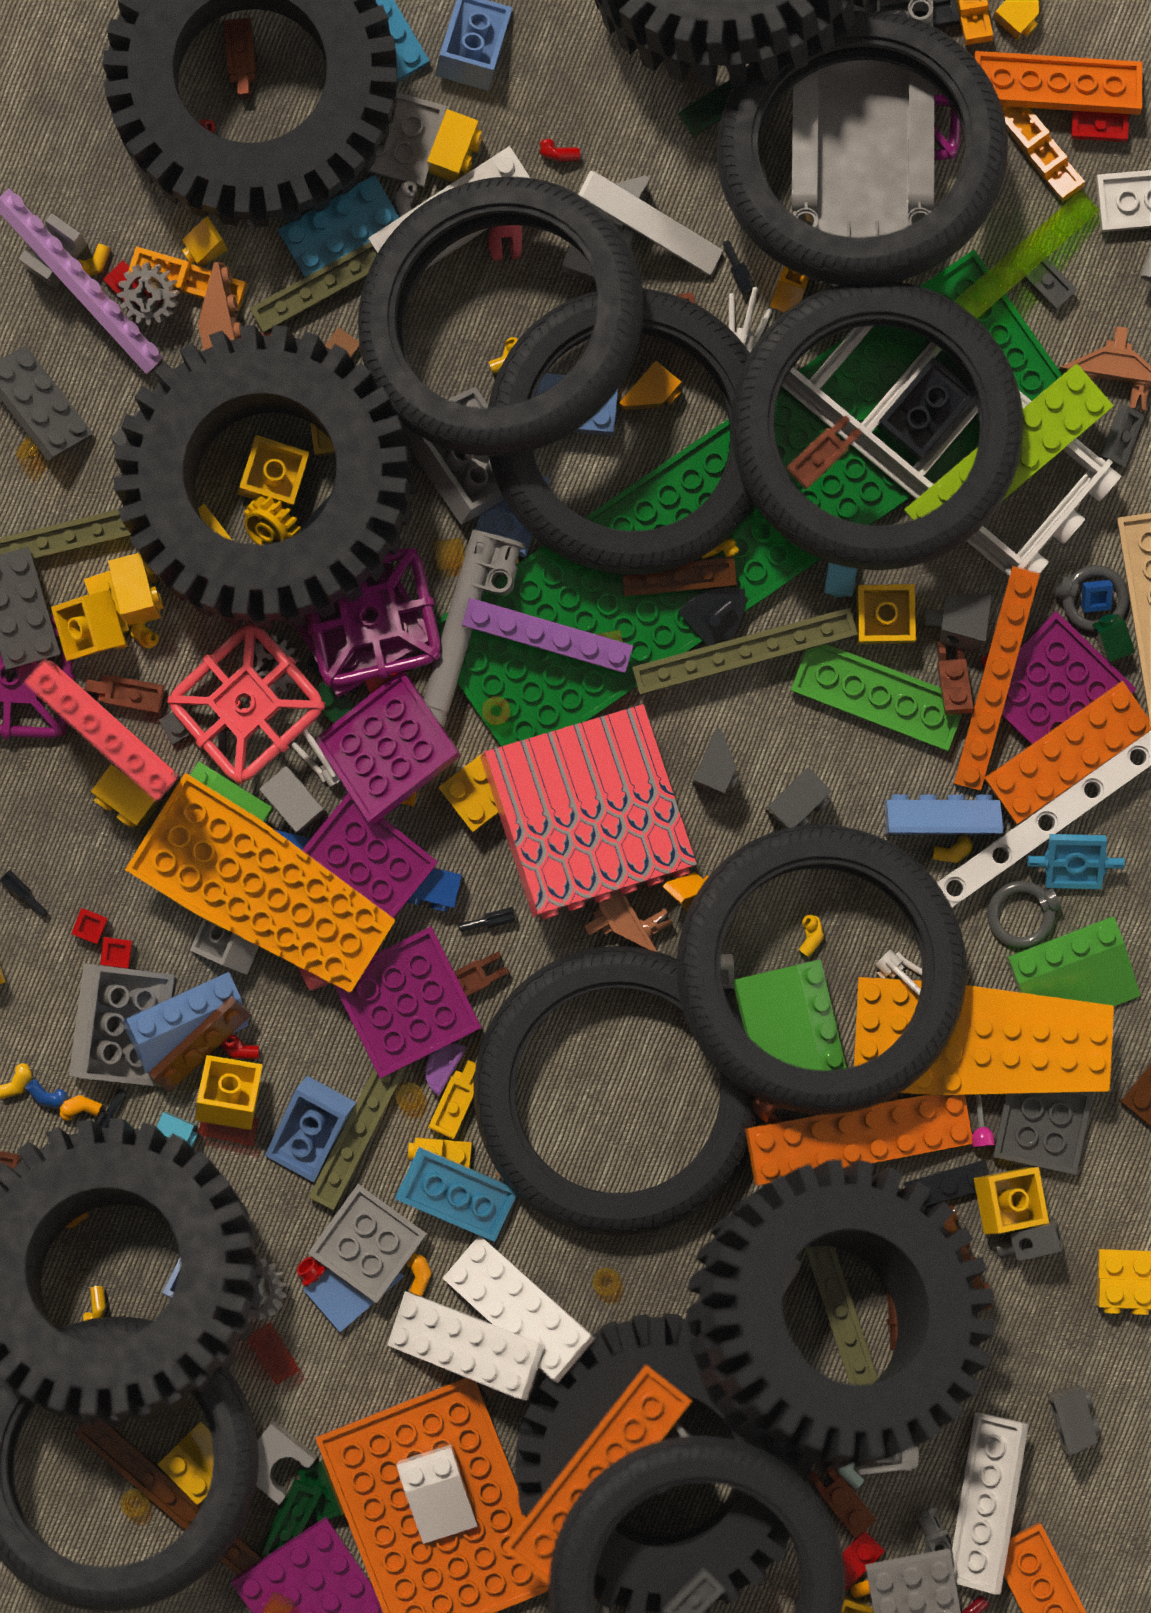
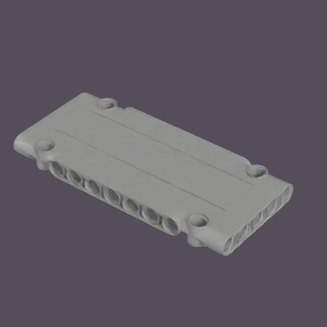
[792,0,934,237]

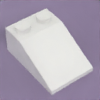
[397,1444,478,1544]

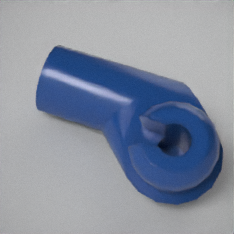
[25,1079,68,1109]

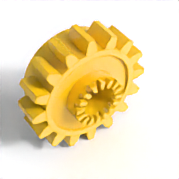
[243,496,301,545]

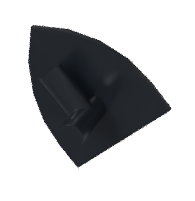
[678,587,745,646]

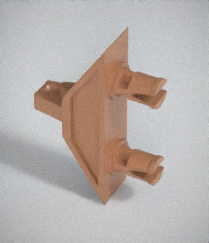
[1059,326,1151,412]
[584,891,673,952]

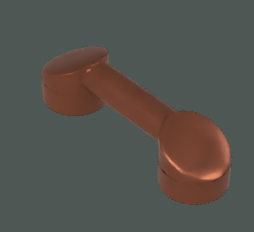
[752,1098,793,1124]

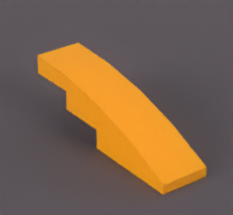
[956,0,993,46]
[1002,106,1085,202]
[128,246,248,310]

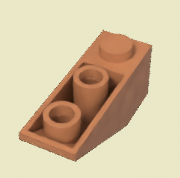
[198,262,242,351]

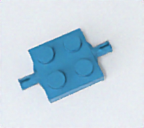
[1027,834,1125,889]

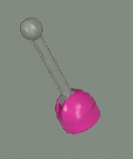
[972,1094,995,1147]

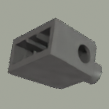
[925,594,991,655]
[996,1218,1064,1261]

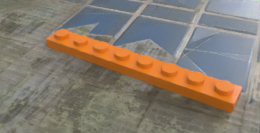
[954,566,1040,791]

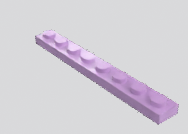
[0,188,163,374]

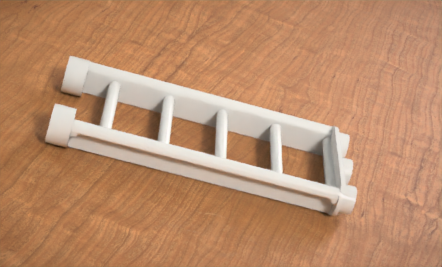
[782,284,1121,579]

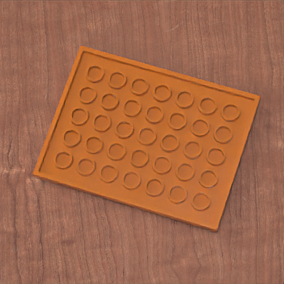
[315,1377,549,1613]

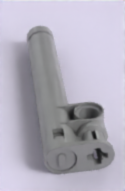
[423,530,526,727]

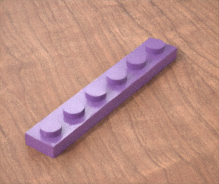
[462,598,633,673]

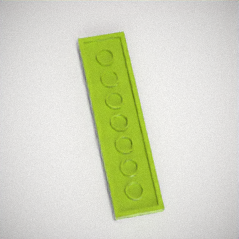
[904,363,1114,520]

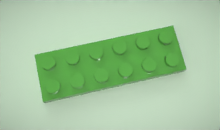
[790,644,962,751]

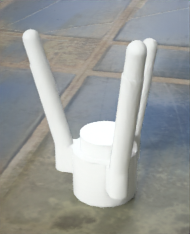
[729,287,772,353]
[292,729,341,787]
[875,949,922,995]
[857,1446,919,1475]

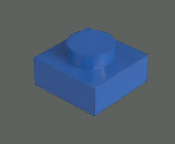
[1081,580,1113,612]

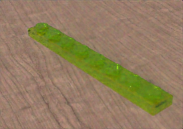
[954,190,1100,319]

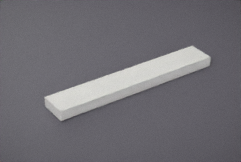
[579,171,723,275]

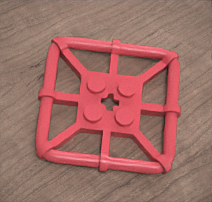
[167,622,325,784]

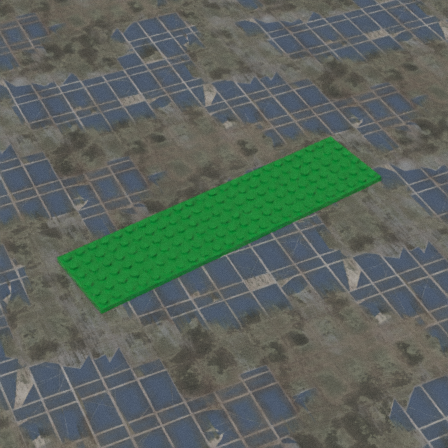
[435,249,1062,747]

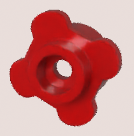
[297,1257,325,1286]

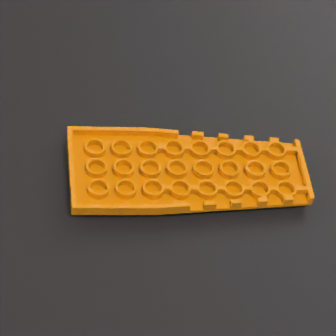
[125,773,395,992]
[854,977,1114,1095]

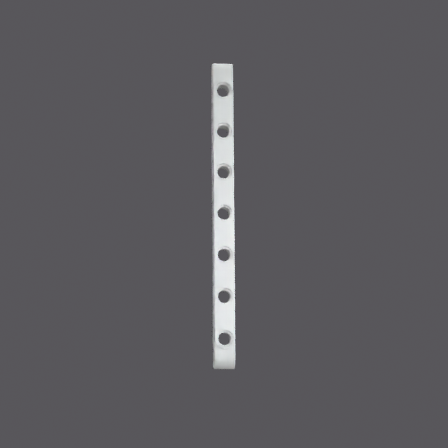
[937,730,1151,907]

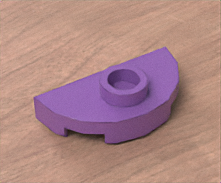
[425,1044,467,1096]

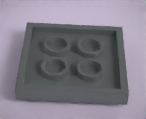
[992,1092,1094,1175]

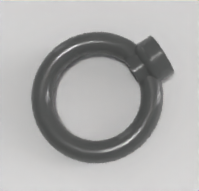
[1055,565,1129,632]
[987,881,1062,948]

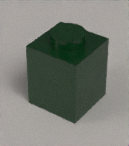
[1092,614,1135,662]

